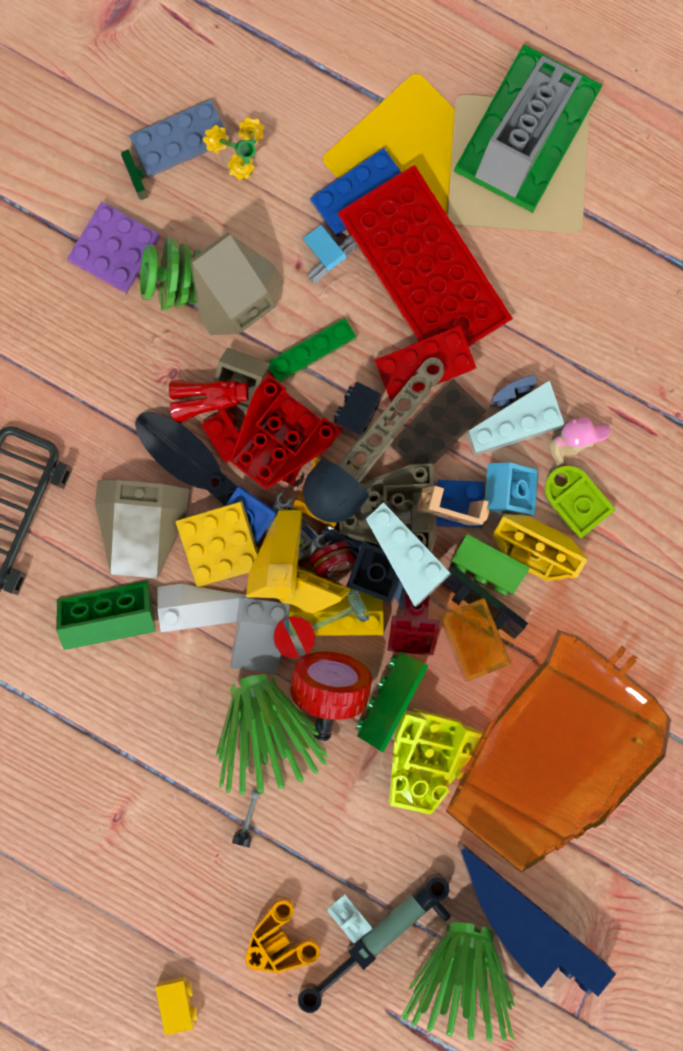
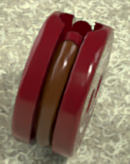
[309,541,356,578]

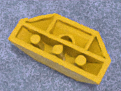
[493,515,588,581]
[277,565,350,613]

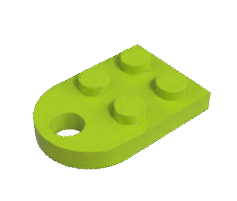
[544,466,616,540]

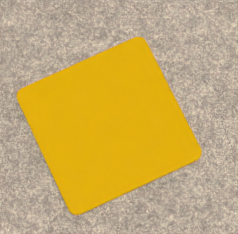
[323,74,455,216]

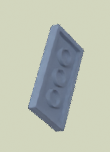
[129,99,230,178]

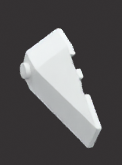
[157,584,253,633]

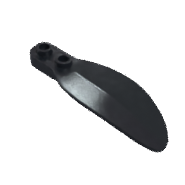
[135,412,238,506]

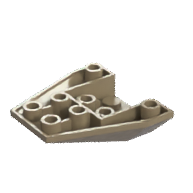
[190,232,283,335]
[339,464,437,553]
[95,480,190,579]

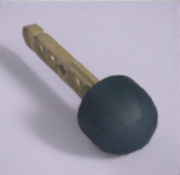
[303,358,444,523]

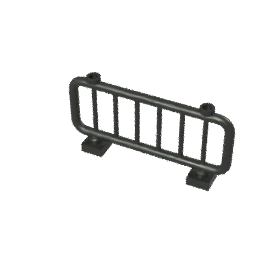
[0,426,73,595]

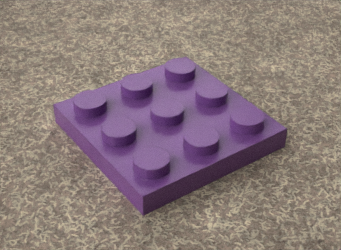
[67,201,161,294]

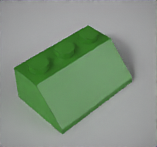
[450,534,530,596]

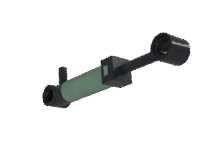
[298,874,451,1013]

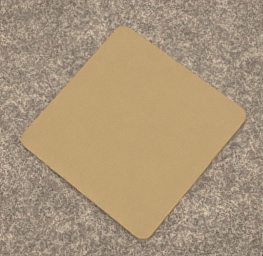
[448,94,589,234]

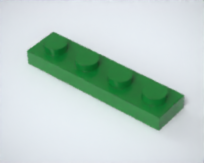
[268,318,357,383]

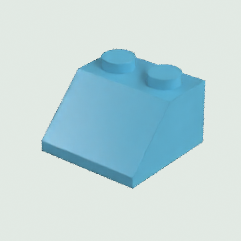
[484,462,538,515]

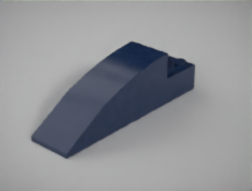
[457,842,616,997]

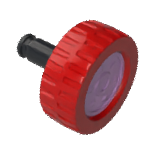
[290,651,372,741]

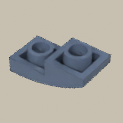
[490,375,537,408]

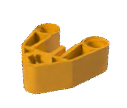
[245,897,320,973]

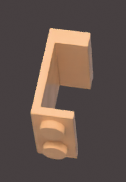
[417,486,489,526]

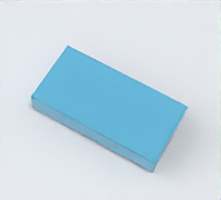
[303,225,347,271]

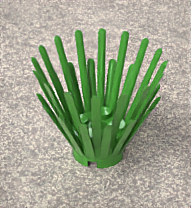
[215,674,328,795]
[401,922,515,1042]

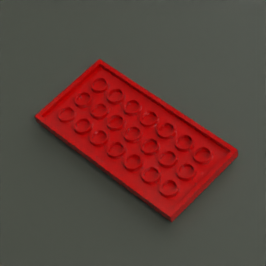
[337,164,513,347]

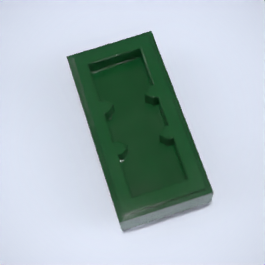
[121,149,148,200]

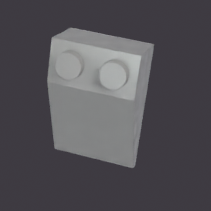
[230,598,290,674]

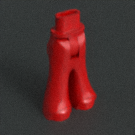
[169,380,249,424]

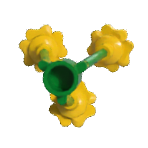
[203,117,264,181]

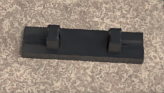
[442,566,528,639]

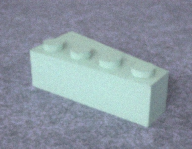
[366,502,451,607]

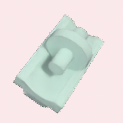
[327,894,372,944]

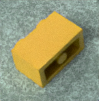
[155,976,198,1036]

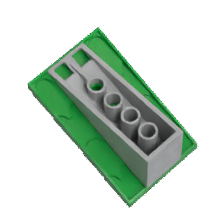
[453,44,603,213]

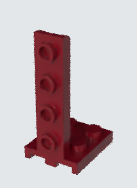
[387,592,440,656]

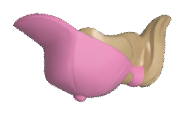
[550,416,610,468]

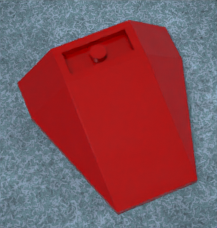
[229,374,342,490]

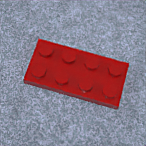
[375,325,477,402]

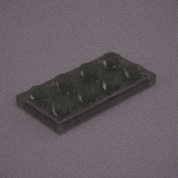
[390,379,486,466]

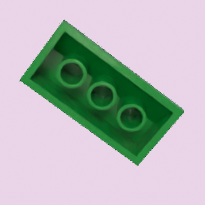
[56,581,156,650]

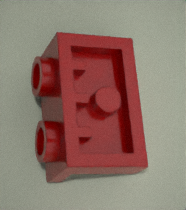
[200,409,240,464]

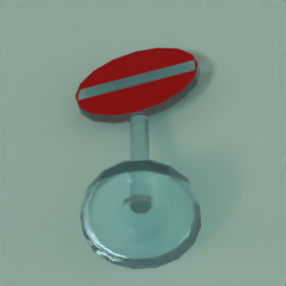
[273,590,370,659]

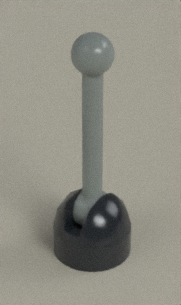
[232,790,260,848]

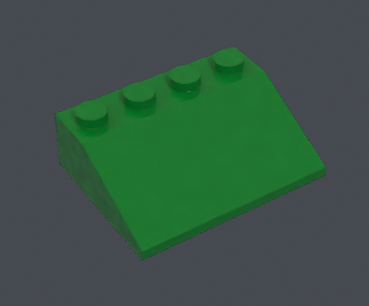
[355,652,429,753]

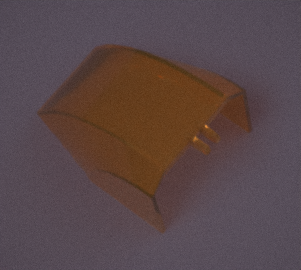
[445,630,671,873]

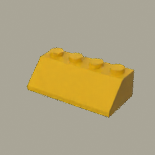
[289,589,384,636]

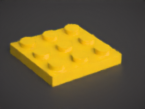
[175,501,259,587]

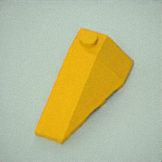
[246,510,303,599]

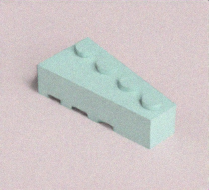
[467,381,564,456]

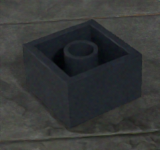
[333,381,382,441]
[346,542,400,603]

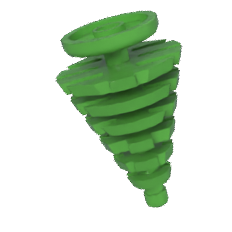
[140,237,201,311]

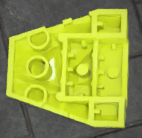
[389,708,486,815]

